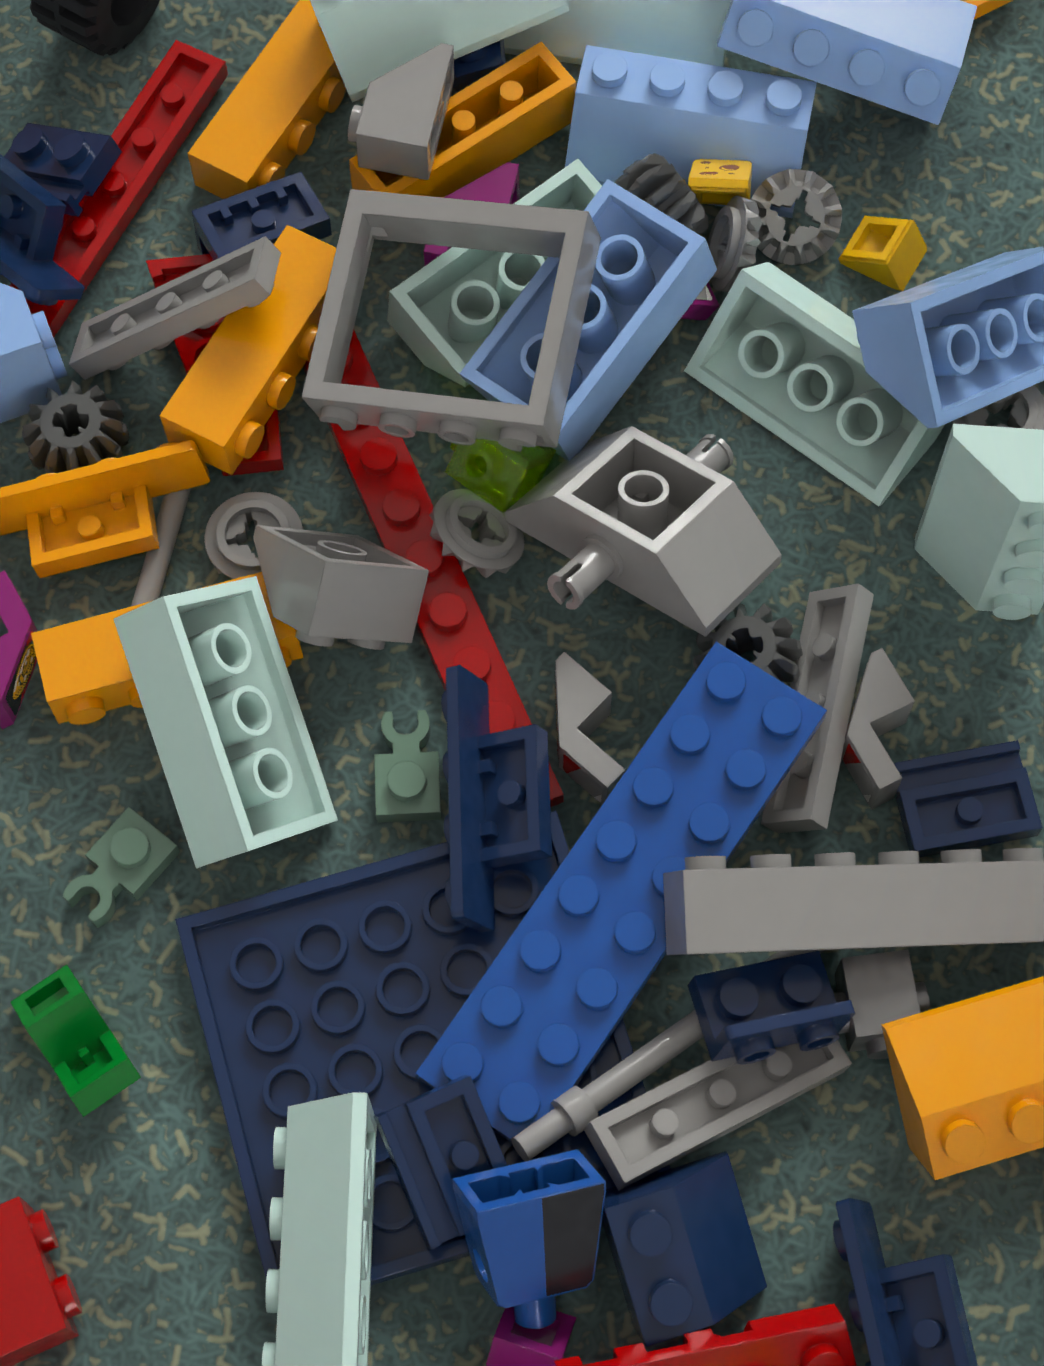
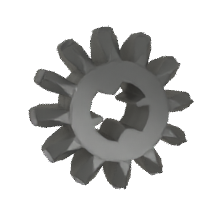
[614,153,709,235]
[22,380,129,473]
[693,603,803,682]

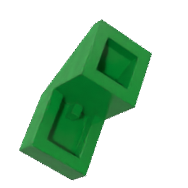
[10,964,141,1117]

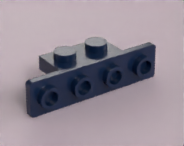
[0,154,85,306]
[441,665,552,932]
[833,1198,978,1366]

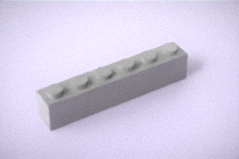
[663,848,1044,955]

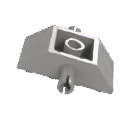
[505,426,782,637]

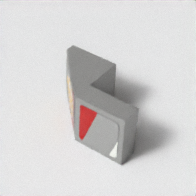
[841,648,915,810]
[555,652,625,805]

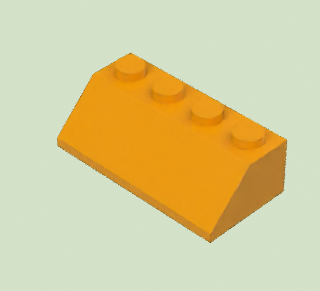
[881,976,1044,1180]

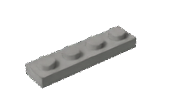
[69,236,281,380]
[761,583,874,833]
[584,1040,852,1191]

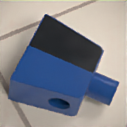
[452,1149,606,1329]

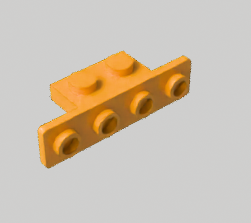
[0,440,210,578]

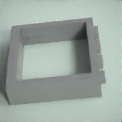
[302,189,601,452]

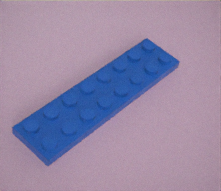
[415,641,827,1143]

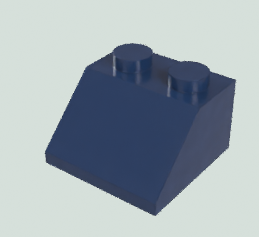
[602,1151,767,1347]

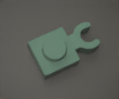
[374,710,442,823]
[63,807,180,928]

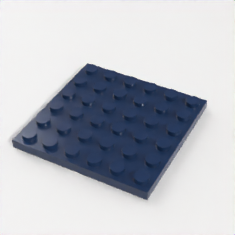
[175,811,671,1314]

